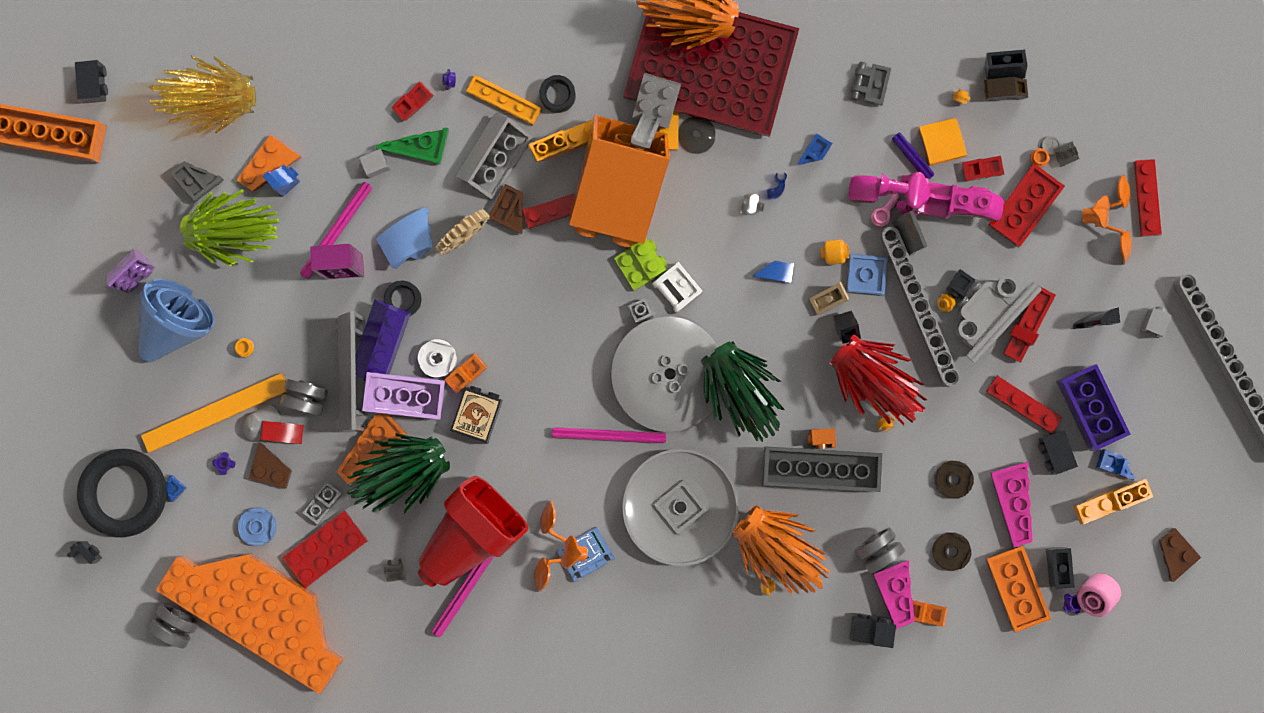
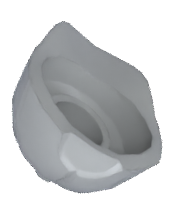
[243,405,281,442]

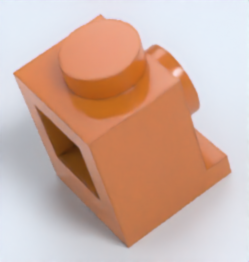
[807,428,836,449]

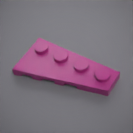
[990,462,1033,547]

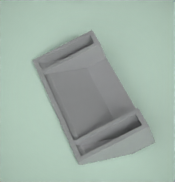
[335,312,365,432]

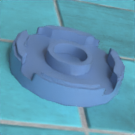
[237,508,277,546]

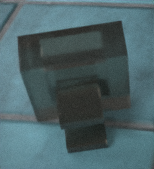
[1053,141,1080,167]
[740,194,765,215]
[384,558,407,582]

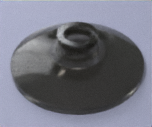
[678,117,716,154]

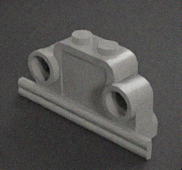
[956,276,1042,363]

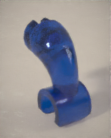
[767,172,787,199]

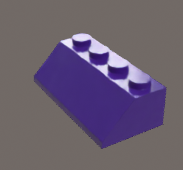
[355,299,411,381]

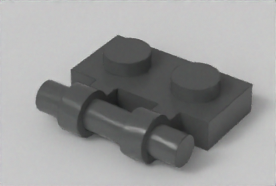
[851,62,891,106]

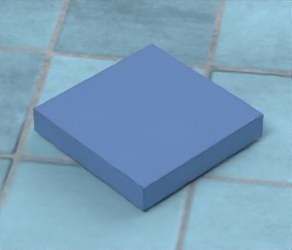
[846,254,888,296]

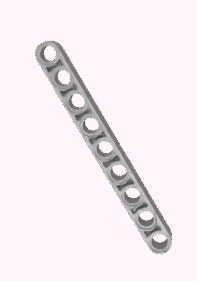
[881,227,960,387]

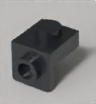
[946,269,976,299]
[67,541,102,564]

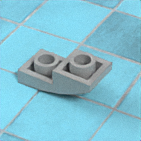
[628,298,654,326]
[302,482,342,526]

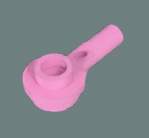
[871,193,901,227]

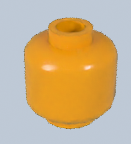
[820,239,849,265]

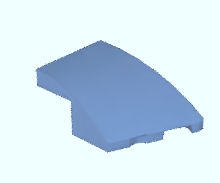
[376,207,432,269]

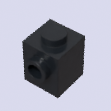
[833,310,861,344]

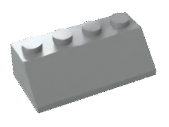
[455,112,533,200]

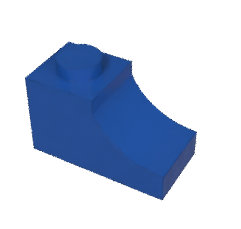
[263,164,300,197]

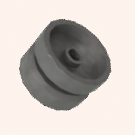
[279,379,328,416]
[855,527,906,574]
[147,603,199,649]

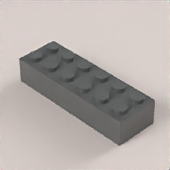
[762,446,883,492]

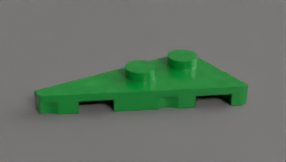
[375,128,449,165]

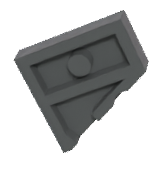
[169,161,224,203]

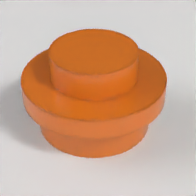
[1030,148,1050,167]

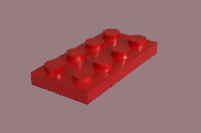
[988,164,1065,248]
[282,510,368,588]

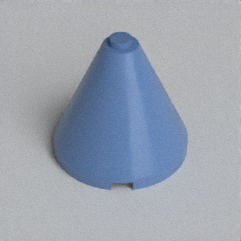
[138,279,215,362]

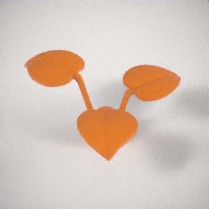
[1082,175,1132,264]
[534,501,588,592]

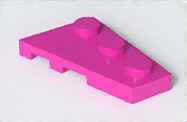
[873,560,914,629]

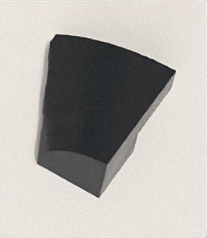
[1073,307,1120,329]

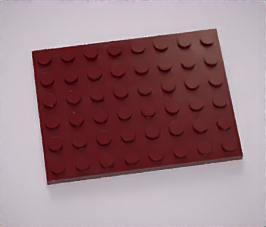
[623,0,799,137]

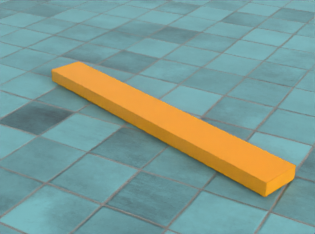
[141,373,289,453]

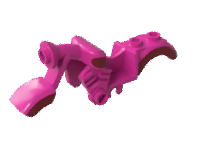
[848,172,1004,222]

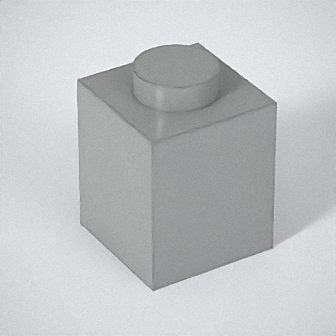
[359,149,390,178]
[1140,307,1172,338]

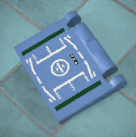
[557,527,615,582]

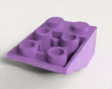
[106,249,155,293]

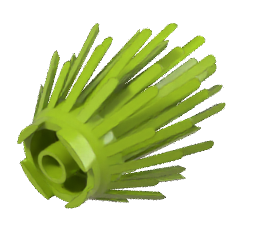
[180,190,279,266]

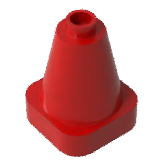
[418,476,528,587]

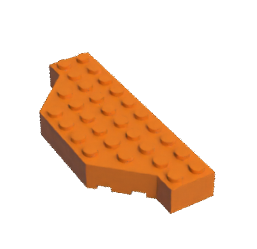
[156,554,344,694]

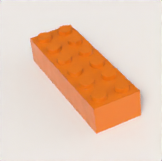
[0,104,107,163]

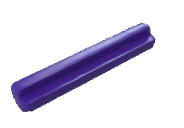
[892,132,935,180]

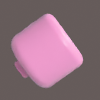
[1077,573,1121,617]

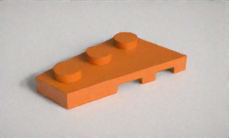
[237,135,302,192]

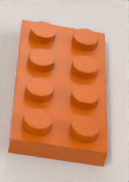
[986,545,1051,633]

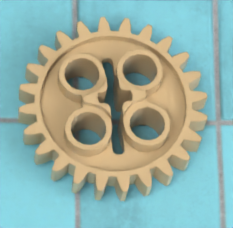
[435,209,490,256]

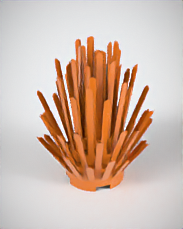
[636,0,739,49]
[732,505,830,595]

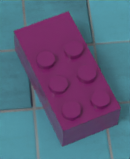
[310,244,364,280]

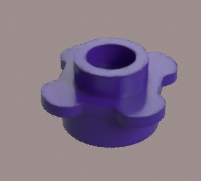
[442,69,456,90]
[212,452,236,475]
[1063,593,1081,614]

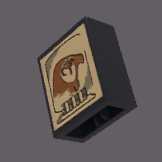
[450,386,503,444]

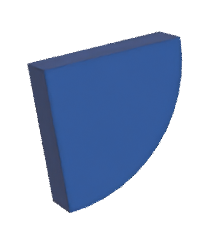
[167,475,187,502]

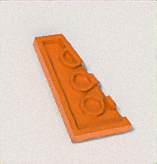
[337,413,407,484]

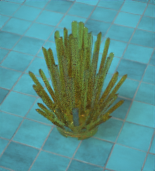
[149,55,256,134]

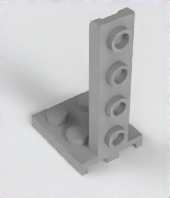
[630,73,681,149]

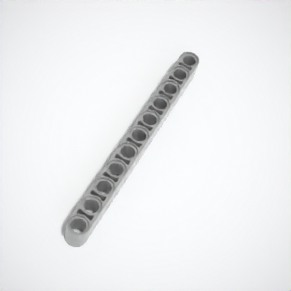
[1174,274,1264,448]

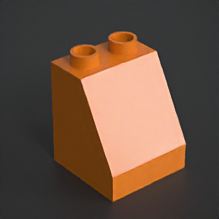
[569,114,670,247]

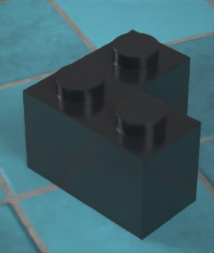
[849,613,896,648]

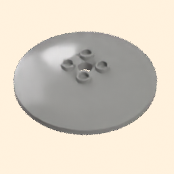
[611,317,721,432]
[622,449,739,566]

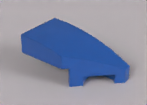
[797,133,833,165]
[753,261,794,283]
[1096,449,1135,480]

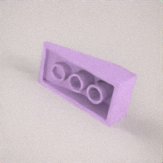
[362,372,445,419]

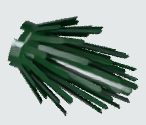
[701,341,785,442]
[347,433,450,514]

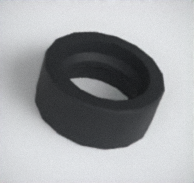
[539,75,576,113]
[384,280,422,316]

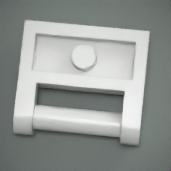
[652,262,703,313]

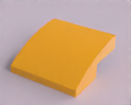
[919,118,967,166]

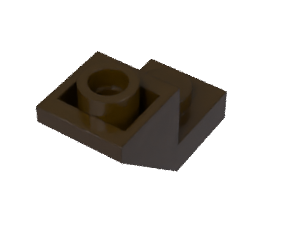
[984,77,1028,101]

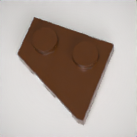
[489,184,523,235]
[248,443,292,489]
[1159,528,1201,582]

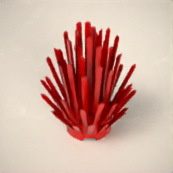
[829,334,927,426]

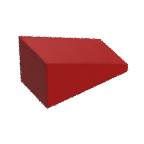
[1009,324,1040,346]

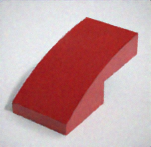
[391,81,434,121]
[962,155,1005,181]
[260,421,304,444]

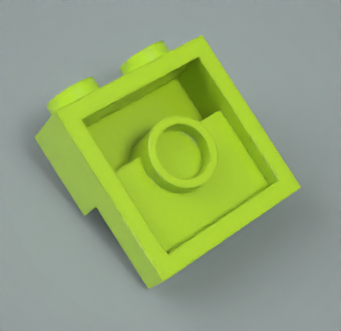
[614,237,667,291]

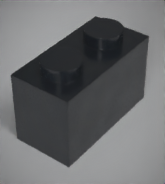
[985,49,1028,79]
[75,60,108,104]
[1038,430,1078,475]
[1046,547,1075,589]

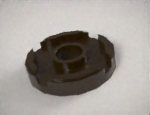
[935,461,974,499]
[932,532,972,571]

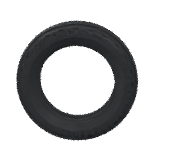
[77,449,167,538]

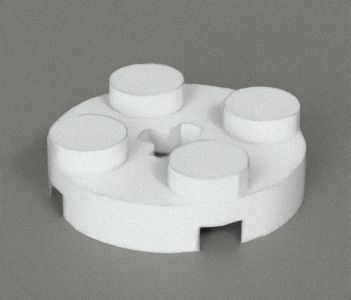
[418,339,457,378]

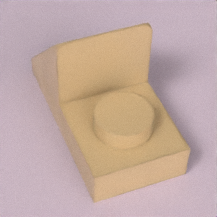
[809,282,849,316]

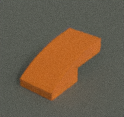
[444,353,488,394]
[913,600,948,627]

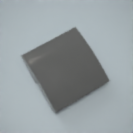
[892,210,928,256]

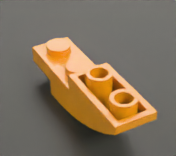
[528,119,593,162]
[1073,479,1153,525]

